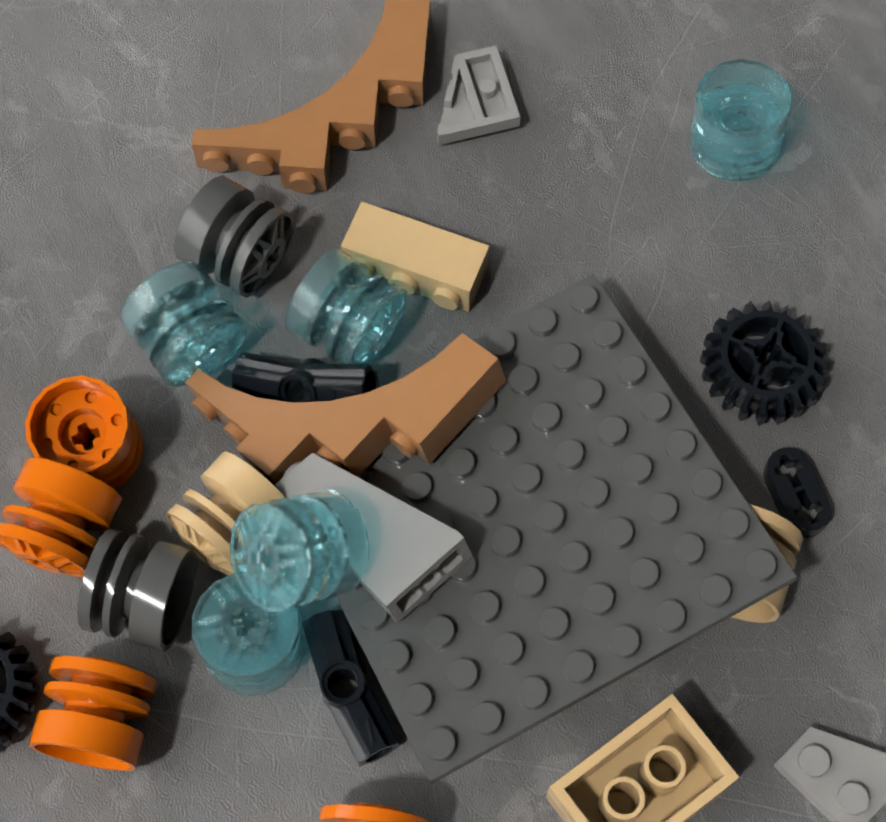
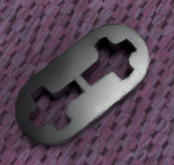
[763,447,831,538]

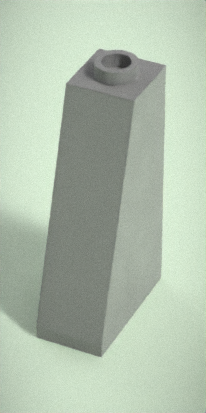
[275,453,473,623]

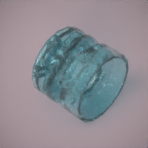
[689,59,792,181]
[285,248,407,364]
[120,261,247,387]
[230,489,370,612]
[192,572,305,696]

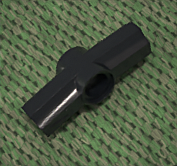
[232,352,379,402]
[302,610,399,767]

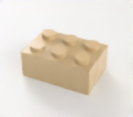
[546,693,740,822]

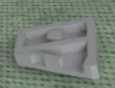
[437,45,521,145]
[773,727,886,822]

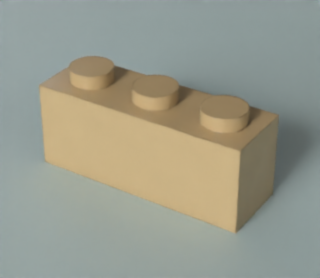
[340,201,489,312]

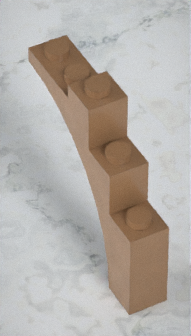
[192,0,431,193]
[185,333,506,487]

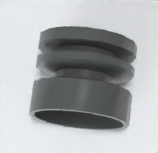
[174,175,295,298]
[77,528,196,651]

